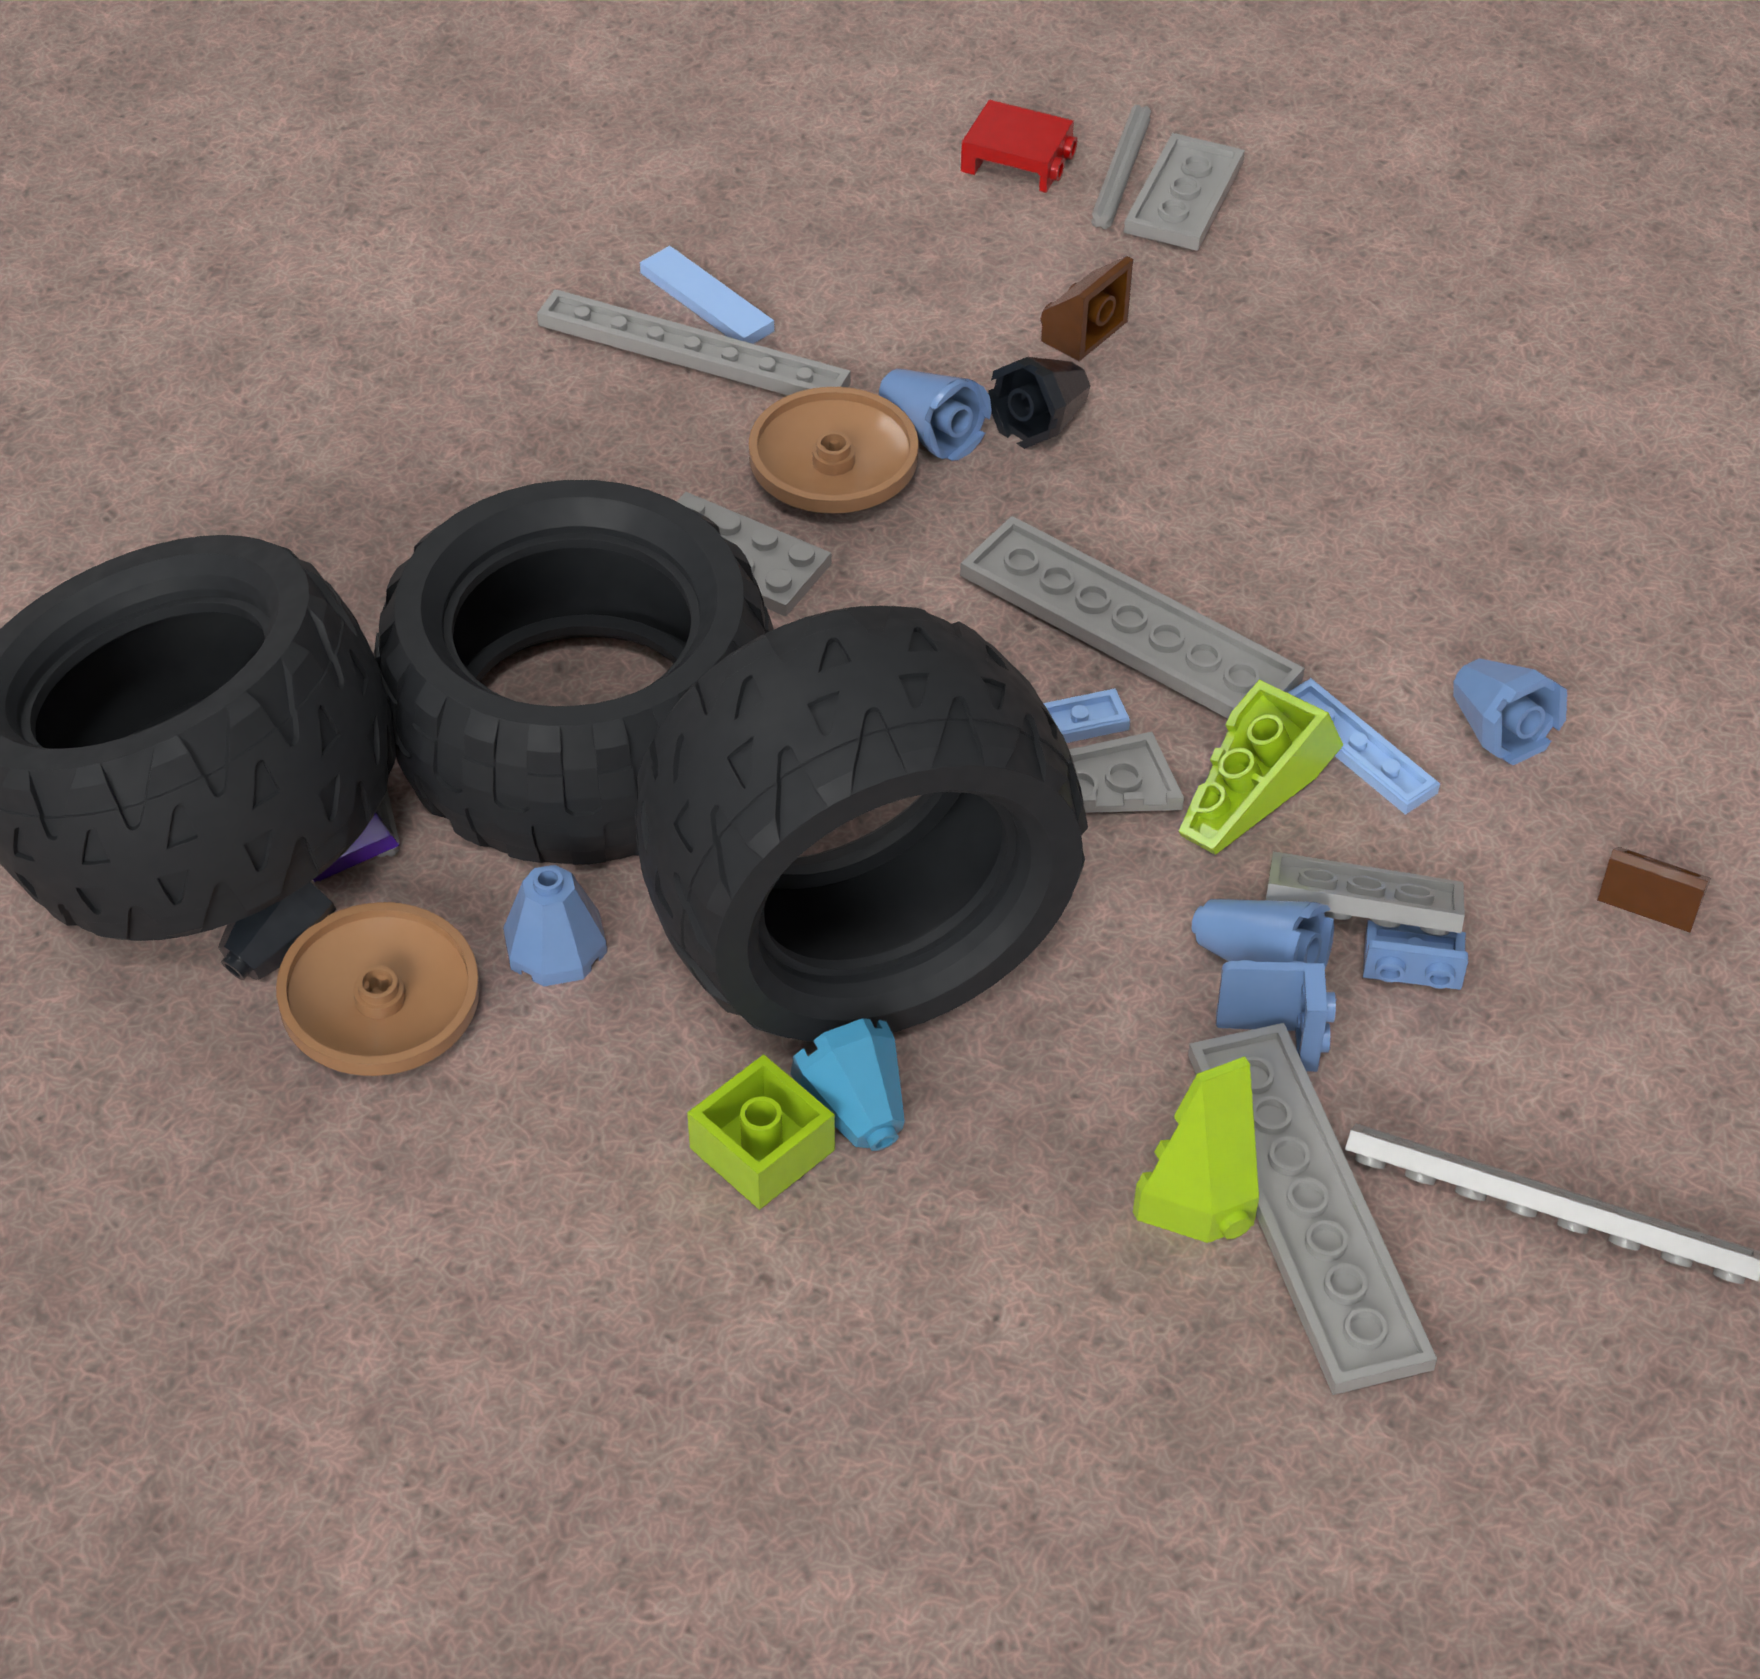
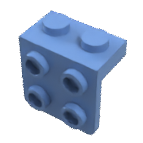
[1216,960,1336,1072]

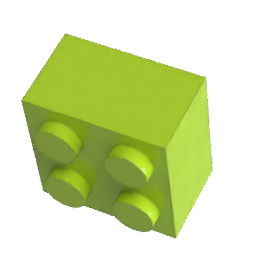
[687,1054,835,1210]

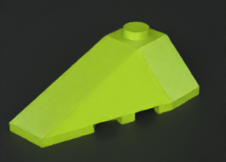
[1178,679,1343,855]
[1133,1056,1259,1243]

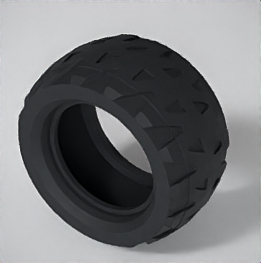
[0,535,396,941]
[635,605,1088,1042]

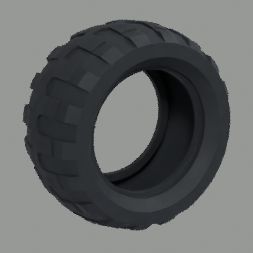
[373,480,774,865]

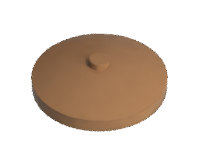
[749,387,918,513]
[276,902,479,1076]

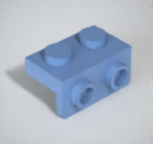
[1363,920,1468,990]

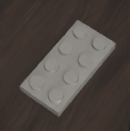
[1124,133,1245,251]
[677,492,832,617]
[1266,851,1465,935]

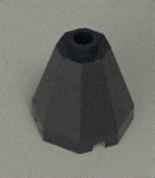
[988,357,1091,449]
[218,882,337,980]

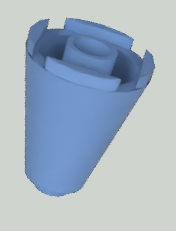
[879,369,992,461]
[1192,899,1334,968]

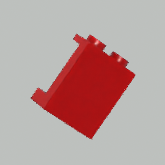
[961,99,1078,193]

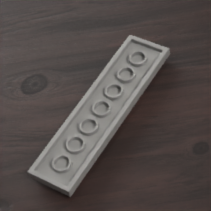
[960,516,1305,718]
[1188,1023,1437,1395]

